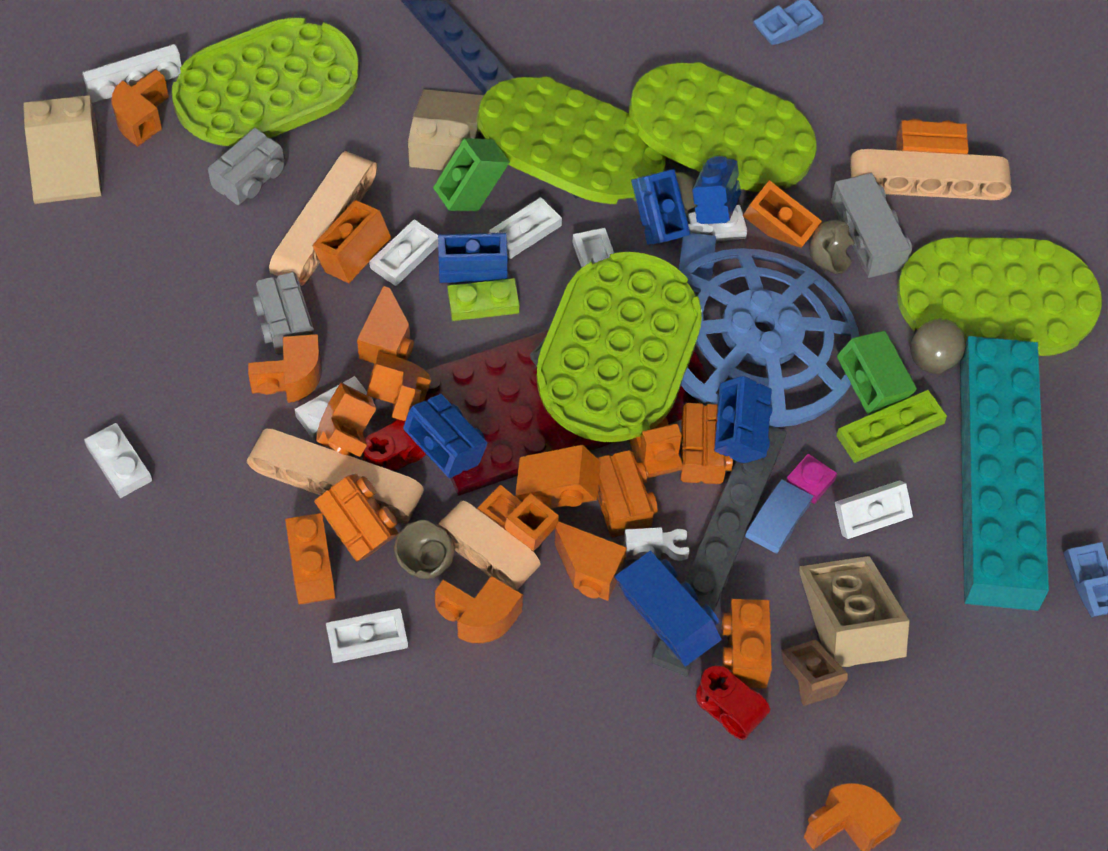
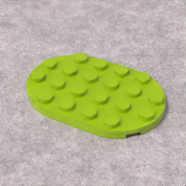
[172,18,359,146]
[629,62,817,192]
[476,77,666,204]
[897,237,1102,356]
[537,252,702,442]

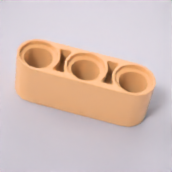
[437,501,541,591]

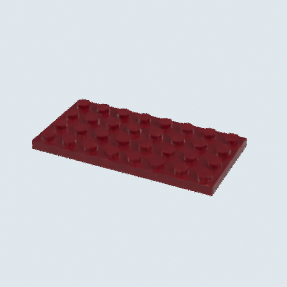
[424,330,717,496]

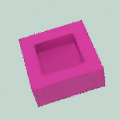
[786,454,837,504]

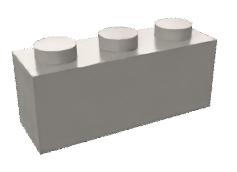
[831,173,912,278]

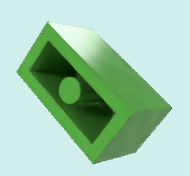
[433,138,510,211]
[837,330,917,415]

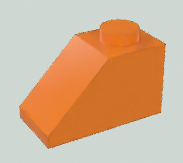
[743,180,822,248]
[357,286,414,364]
[555,521,627,601]

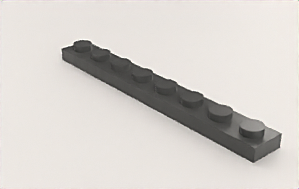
[652,426,787,677]

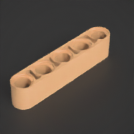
[850,149,1011,200]
[269,151,377,286]
[247,429,424,523]

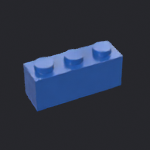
[614,550,722,667]

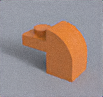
[111,70,169,147]
[248,334,321,403]
[366,351,431,421]
[316,382,376,457]
[630,418,683,478]
[477,485,559,552]
[435,576,523,643]
[804,783,901,851]

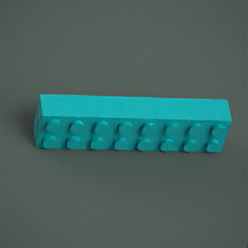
[960,336,1049,611]

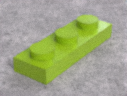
[836,390,947,463]

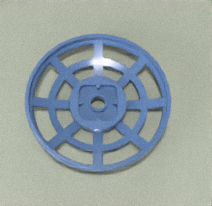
[681,248,859,427]

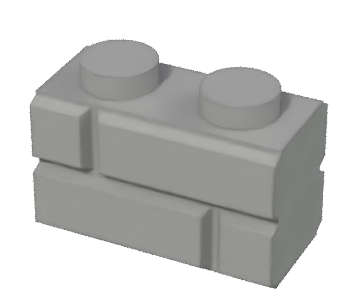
[208,128,285,205]
[252,272,314,355]

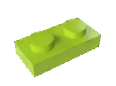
[447,278,519,321]

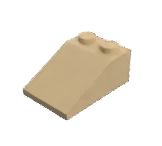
[408,89,484,171]
[23,95,101,204]
[799,556,910,667]

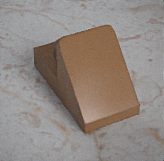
[781,640,848,706]

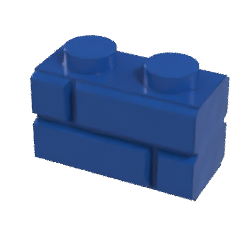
[692,156,741,224]
[631,169,691,245]
[438,233,507,283]
[714,376,772,463]
[403,394,488,479]

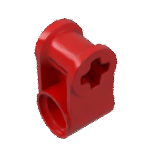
[362,419,426,472]
[696,665,770,740]

